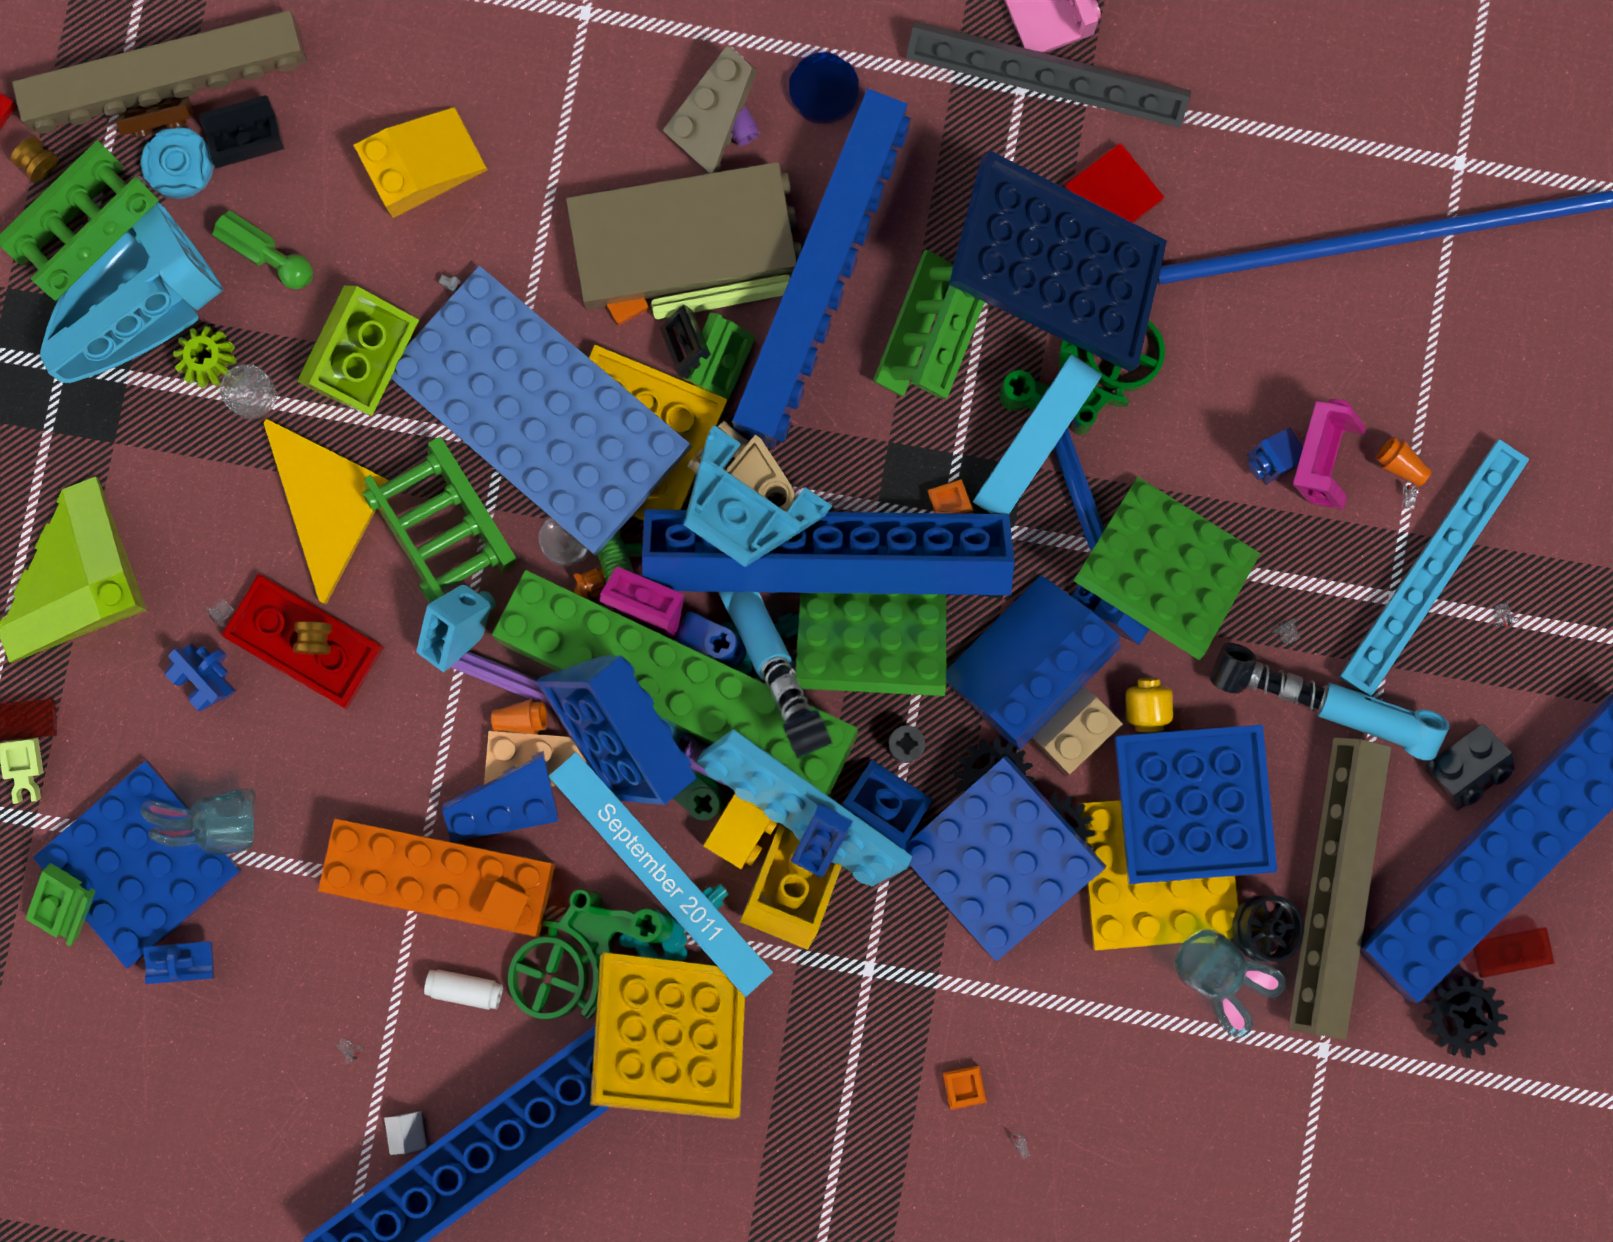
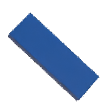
[790,803,853,877]

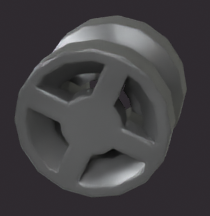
[888,725,925,763]

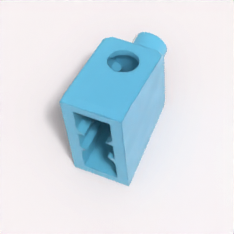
[416,585,496,673]

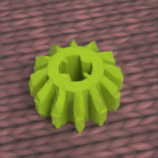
[173,326,237,388]

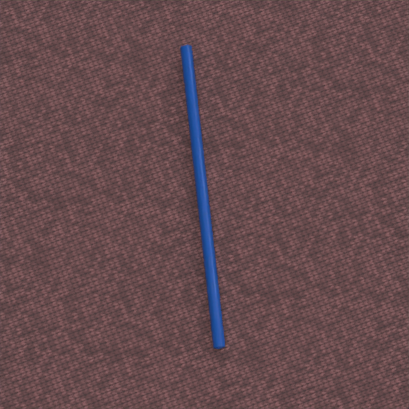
[1157,190,1613,285]

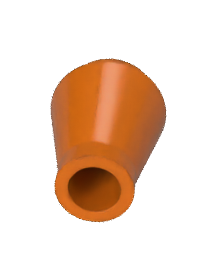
[1376,437,1432,487]
[491,698,547,735]

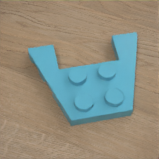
[683,425,832,567]

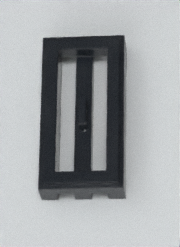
[660,304,711,379]

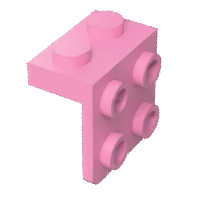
[1005,0,1101,53]

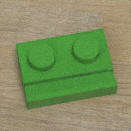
[683,313,756,401]
[25,863,96,947]

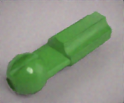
[212,210,313,289]

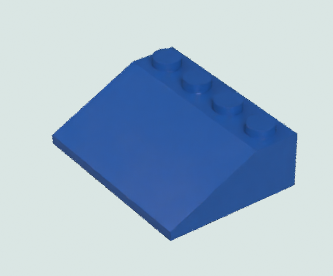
[946,575,1121,751]
[536,655,697,805]

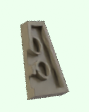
[663,45,758,173]

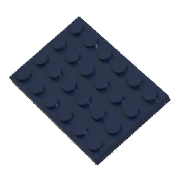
[949,150,1167,371]

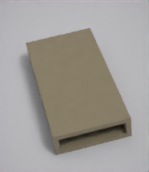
[566,162,801,310]

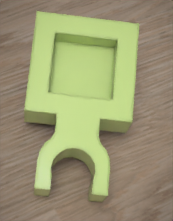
[0,737,44,804]

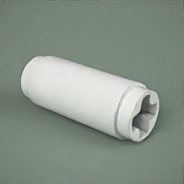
[424,969,503,1010]

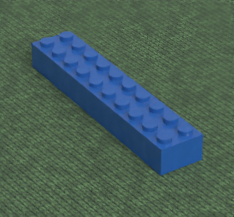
[732,88,911,450]
[642,509,1015,596]
[1360,694,1613,1003]
[302,1025,611,1242]

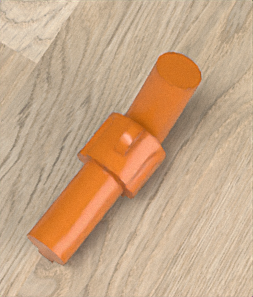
[573,568,606,599]

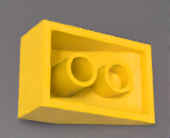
[354,107,487,218]
[740,823,842,950]

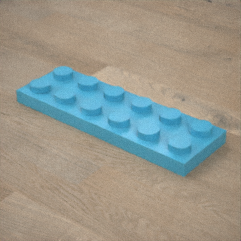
[695,730,913,887]

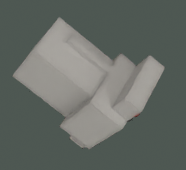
[438,275,463,293]

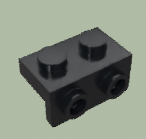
[199,95,284,169]
[1425,723,1514,811]

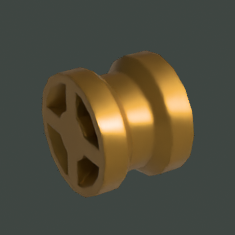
[11,136,58,182]
[293,622,332,655]

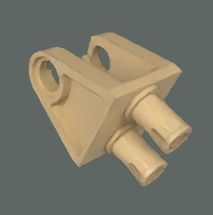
[687,421,795,512]

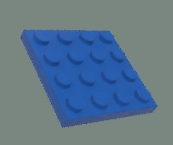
[1114,725,1277,884]
[902,755,1106,962]
[33,761,242,969]

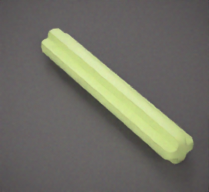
[651,274,790,320]

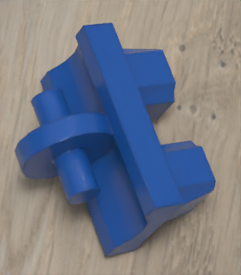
[165,644,236,711]
[143,941,215,984]

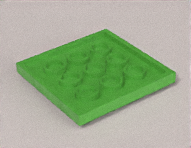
[1073,477,1261,660]
[795,593,946,696]

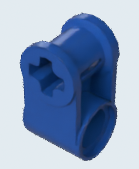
[674,612,746,668]

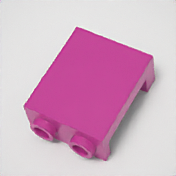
[1293,399,1366,510]
[600,566,684,640]

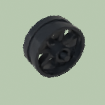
[1232,896,1304,962]

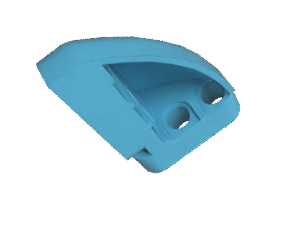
[40,202,224,383]

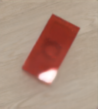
[0,699,57,741]
[1473,927,1555,978]

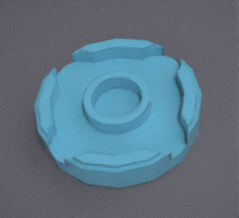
[140,127,214,199]

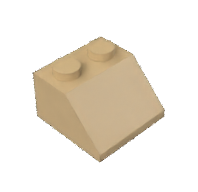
[1030,686,1122,776]

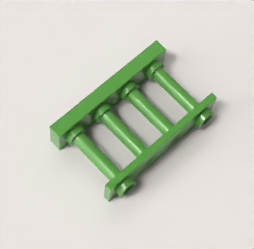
[0,140,159,302]
[872,250,985,399]
[362,436,516,603]

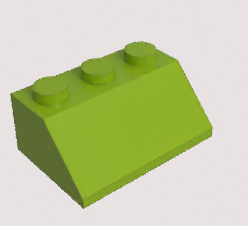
[297,285,419,416]

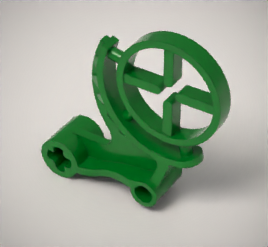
[999,321,1165,435]
[508,889,674,1019]

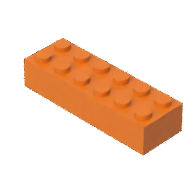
[318,818,556,937]

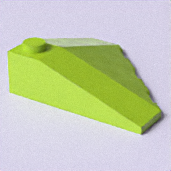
[0,476,147,663]

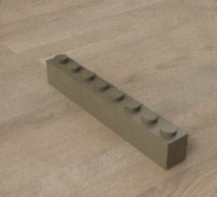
[12,10,307,134]
[1288,737,1391,1040]

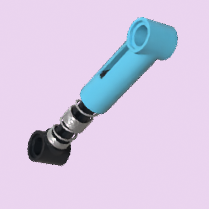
[718,592,832,759]
[1209,643,1450,760]

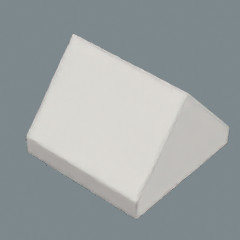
[384,1111,427,1155]

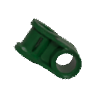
[673,769,727,821]

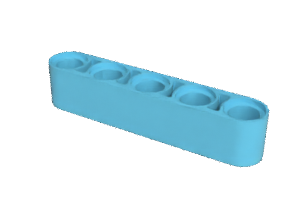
[973,354,1102,514]

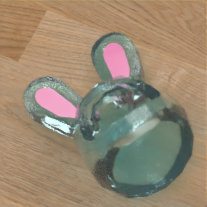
[140,788,256,855]
[1175,930,1286,1037]

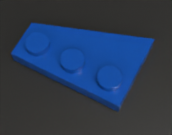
[442,750,559,842]

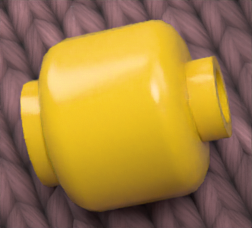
[1125,678,1173,732]

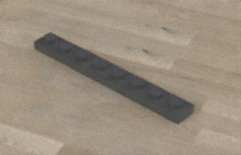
[906,21,1191,128]

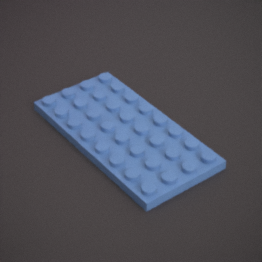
[391,265,692,556]

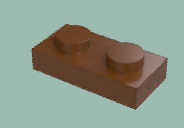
[116,97,193,138]

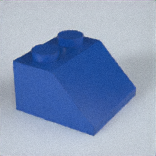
[842,760,933,849]

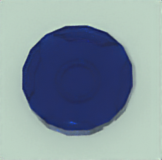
[789,52,859,124]

